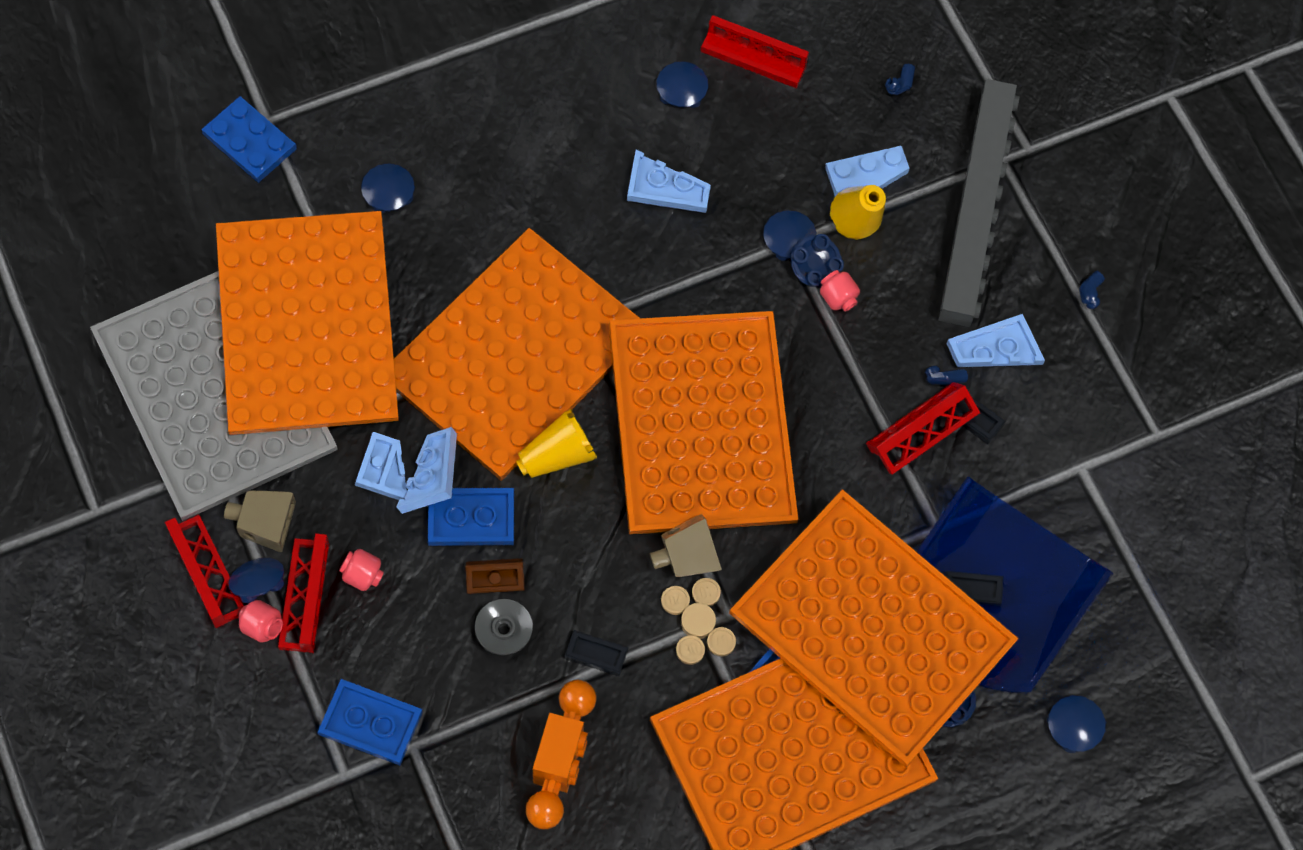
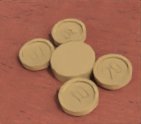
[661,578,736,665]

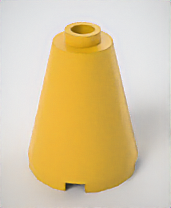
[830,185,886,240]
[516,409,597,478]

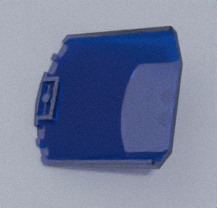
[917,477,1114,693]

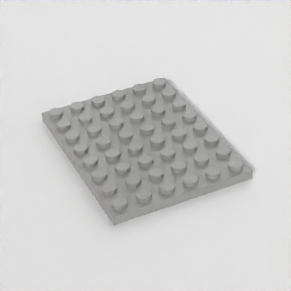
[90,271,338,521]

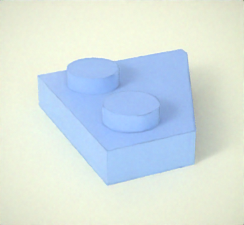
[355,432,408,500]

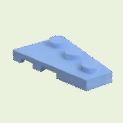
[825,146,909,197]
[627,150,711,213]
[947,314,1045,367]
[396,427,457,514]

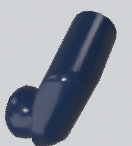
[885,64,915,95]
[1079,271,1105,309]
[925,366,968,385]

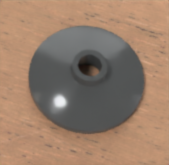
[475,599,533,655]

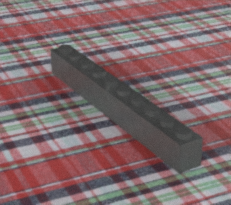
[938,79,1020,327]

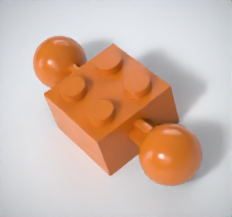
[526,680,596,829]

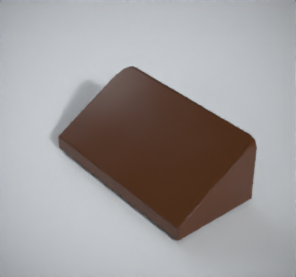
[466,558,524,594]

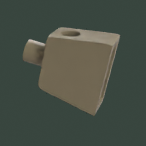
[224,490,296,552]
[649,514,722,577]

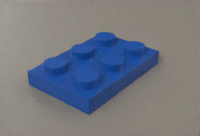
[201,96,297,183]
[428,488,514,546]
[318,679,423,765]

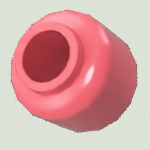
[820,270,860,312]
[339,549,384,591]
[238,600,283,643]

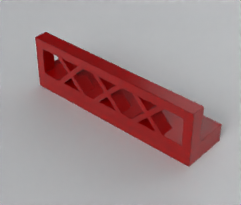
[701,15,809,89]
[866,382,980,475]
[165,515,244,628]
[278,534,329,653]

